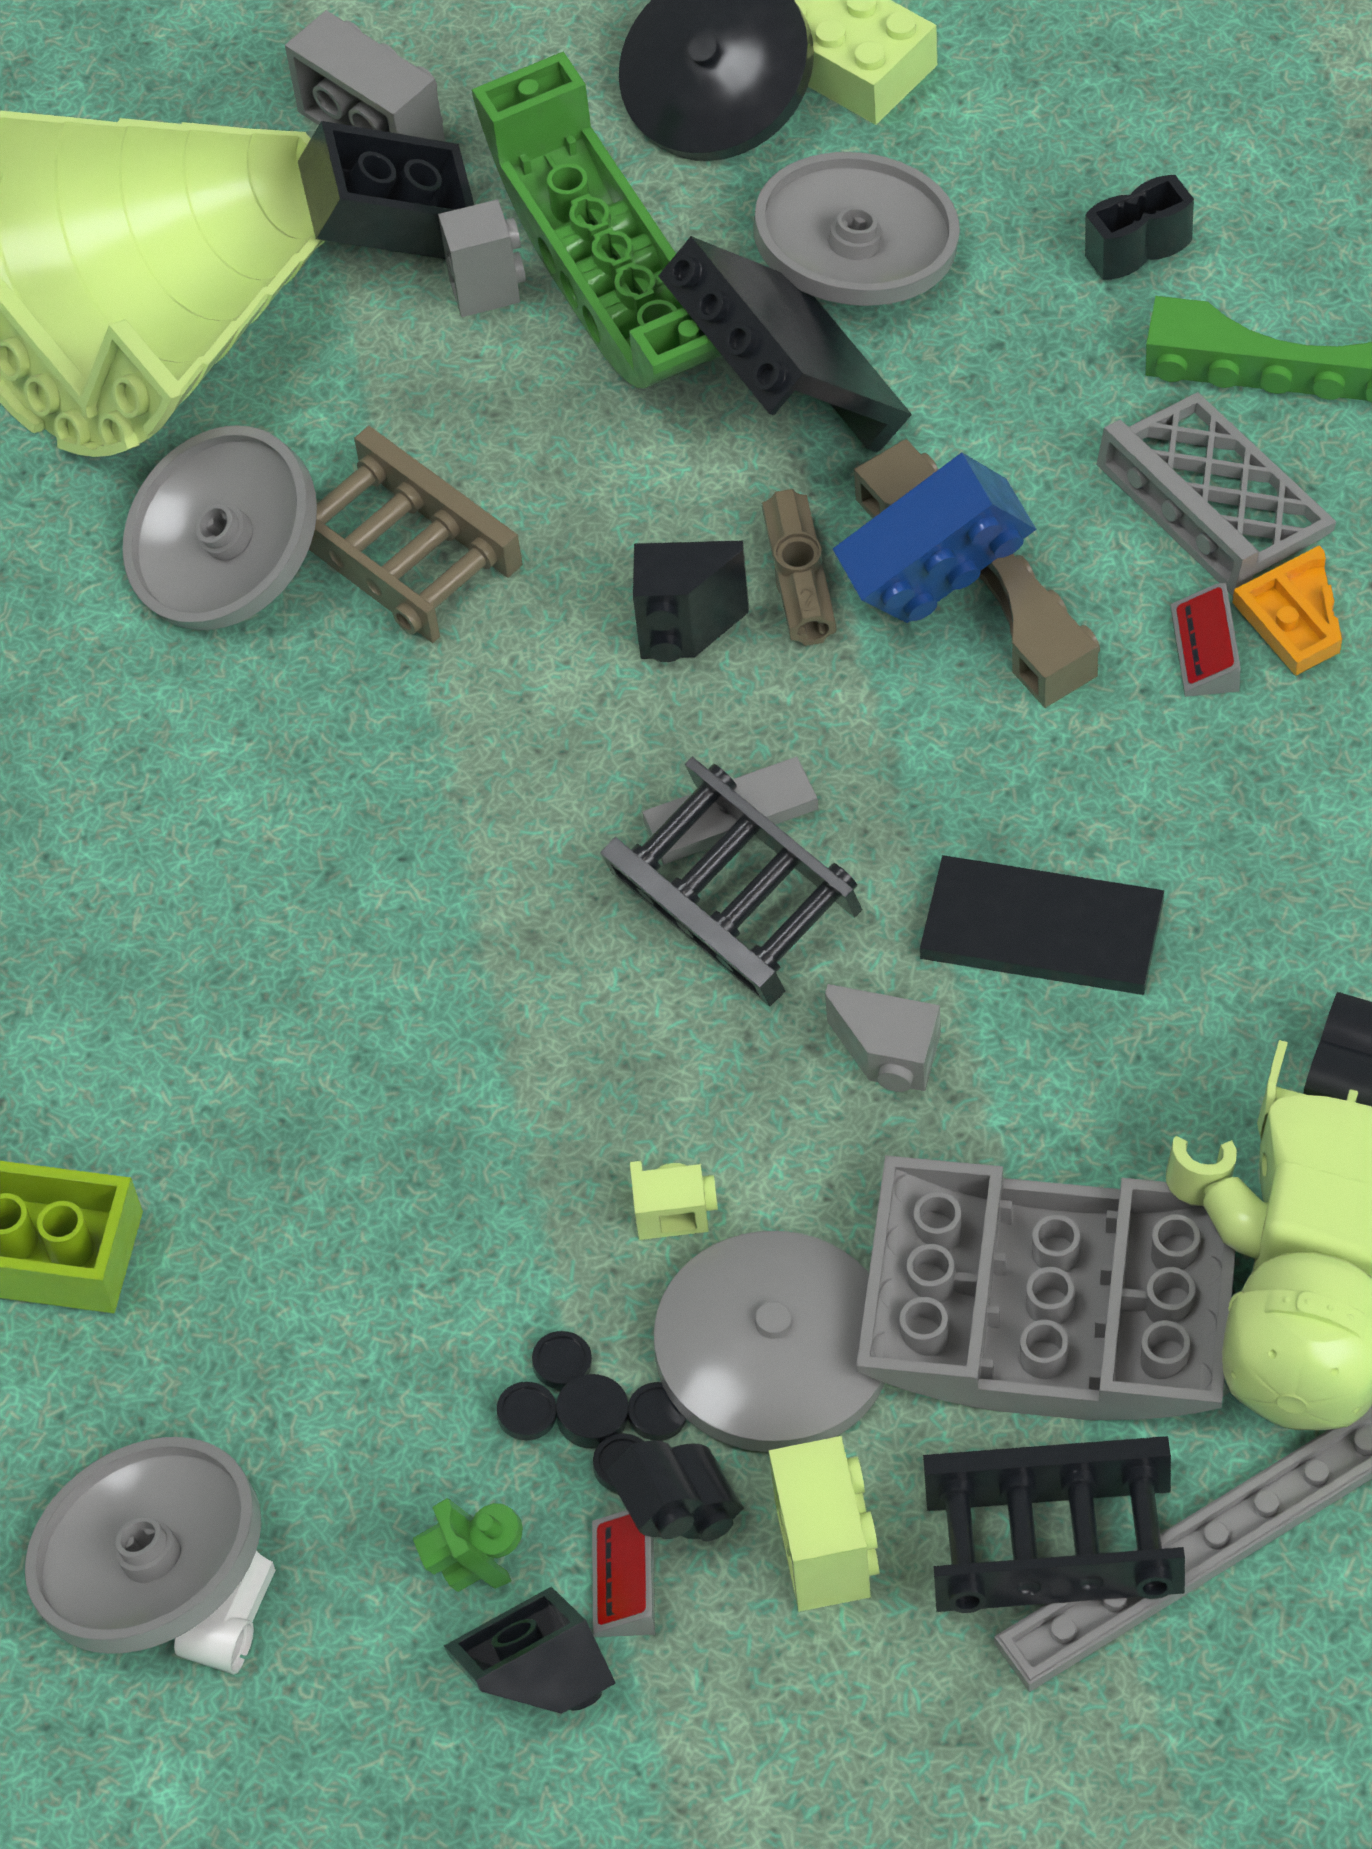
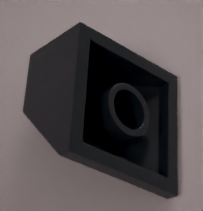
[444,1587,616,1714]

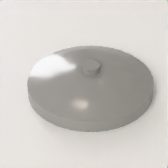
[753,152,960,306]
[123,425,317,630]
[654,1231,885,1452]
[25,1437,261,1654]

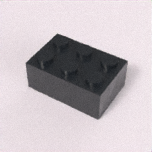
[298,121,474,259]

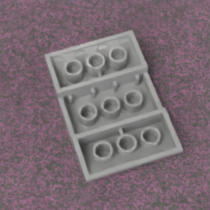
[856,1155,1236,1420]

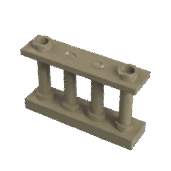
[309,426,523,643]

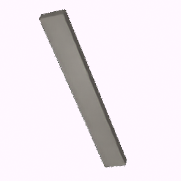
[994,1405,1372,1692]

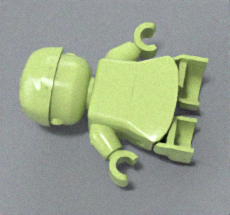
[1166,1040,1372,1430]

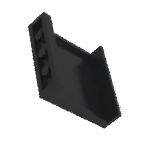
[658,236,912,452]

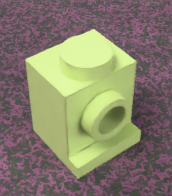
[630,1161,718,1240]

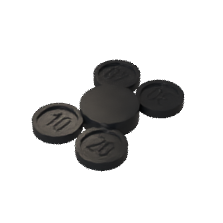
[497,1331,687,1492]

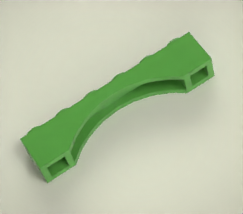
[1145,296,1372,403]

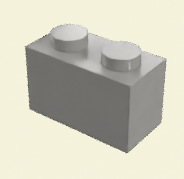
[438,199,526,317]

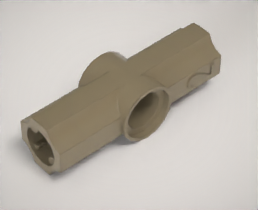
[762,489,836,646]

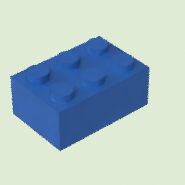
[833,452,1037,623]

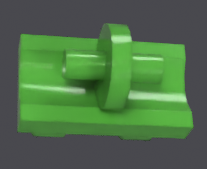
[413,1498,523,1592]

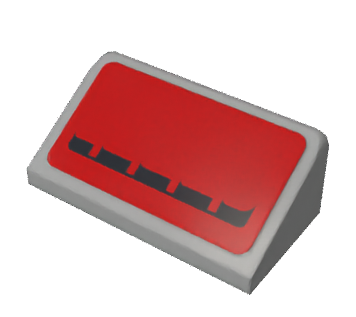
[1170,582,1241,697]
[592,1510,655,1637]

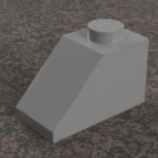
[825,984,941,1092]

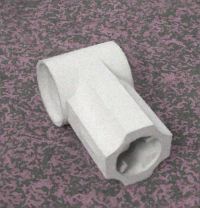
[174,1551,276,1675]

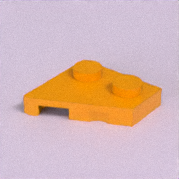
[1232,545,1342,676]

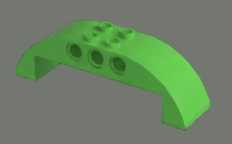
[472,51,722,388]

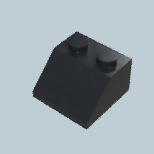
[633,540,749,662]

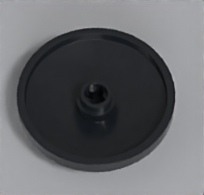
[619,0,814,161]

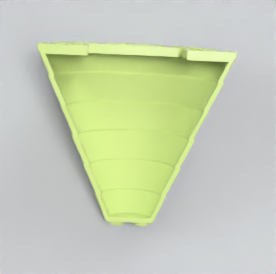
[0,111,325,457]

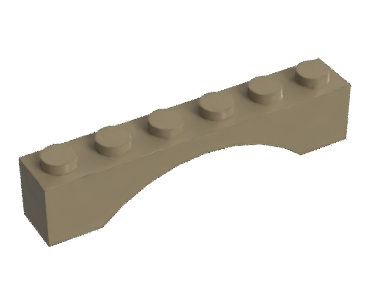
[854,439,1100,708]

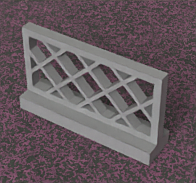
[1096,392,1336,596]

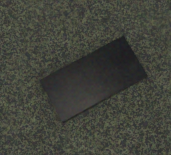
[920,855,1164,995]

